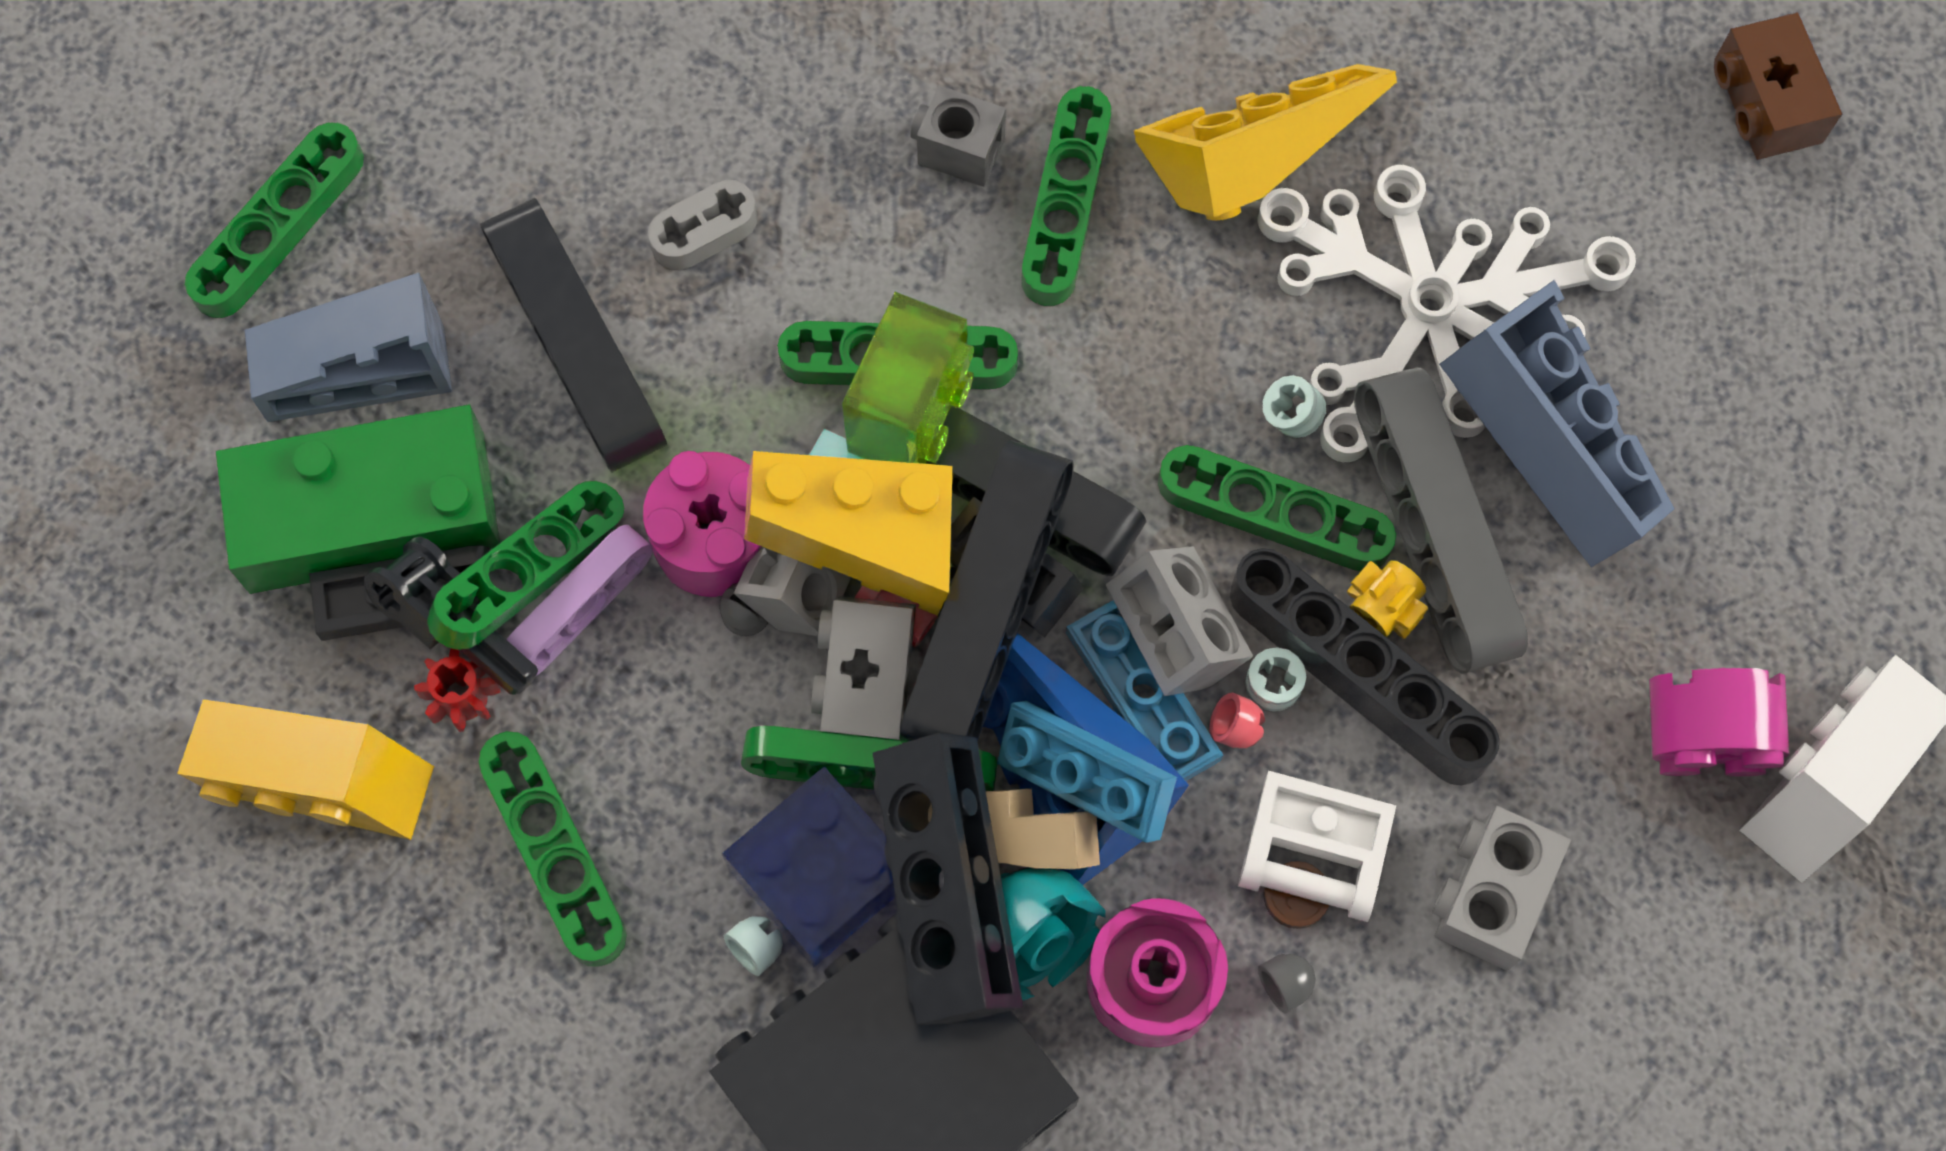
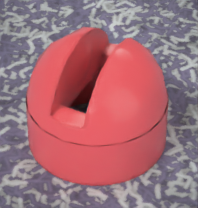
[1209,693,1265,749]

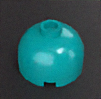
[1000,867,1106,1001]

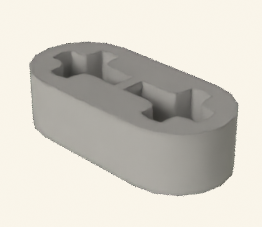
[648,180,758,270]

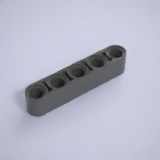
[1354,367,1528,674]

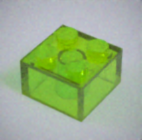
[842,292,974,464]

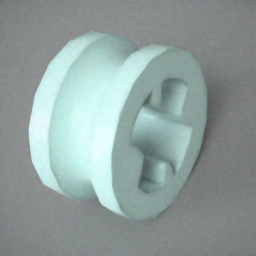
[1263,375,1326,438]
[1245,647,1306,712]

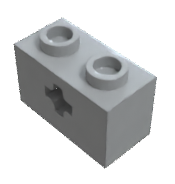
[811,596,916,739]

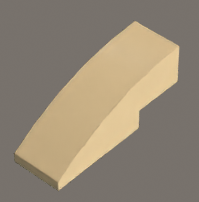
[928,788,1100,869]

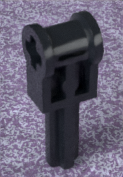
[364,537,538,695]

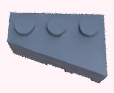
[245,273,452,422]

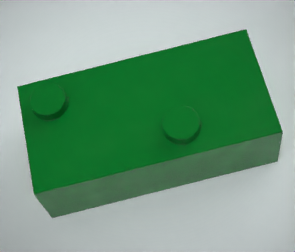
[216,404,500,594]

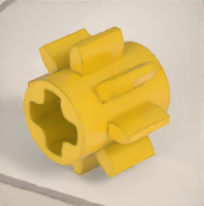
[1347,561,1428,639]

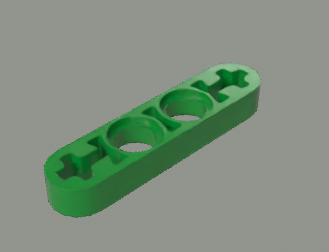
[1022,86,1111,306]
[185,122,364,318]
[777,321,1018,390]
[1158,445,1396,571]
[427,481,625,650]
[741,726,997,791]
[479,731,627,967]

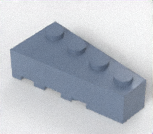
[1439,279,1674,567]

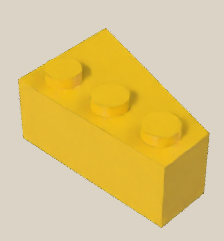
[744,451,952,615]
[177,699,434,840]

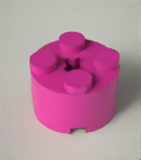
[643,451,762,597]
[1649,668,1790,776]
[1087,899,1228,1048]

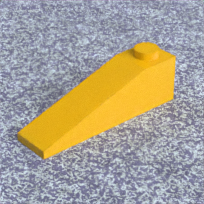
[1134,64,1397,221]

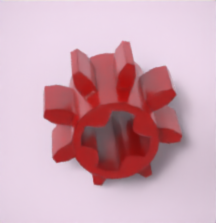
[414,648,501,732]

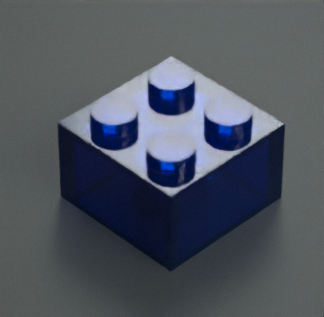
[722,767,896,968]

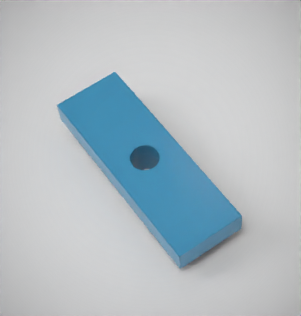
[1066,600,1223,781]
[997,701,1177,843]

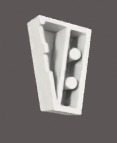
[1739,654,1946,883]

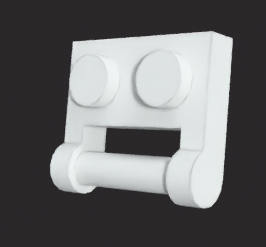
[1238,771,1396,922]

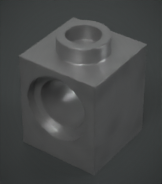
[910,85,1006,187]

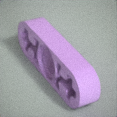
[506,525,653,676]

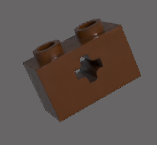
[1714,12,1842,160]

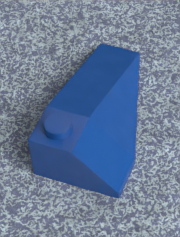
[983,633,1189,885]

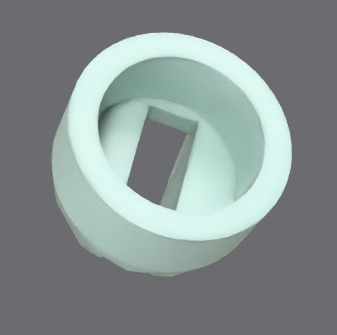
[724,916,783,976]

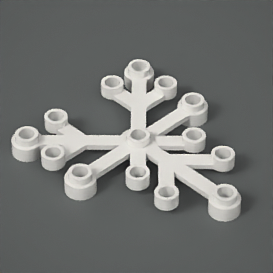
[1258,165,1636,462]

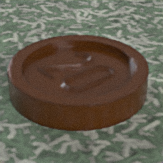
[1264,861,1329,929]

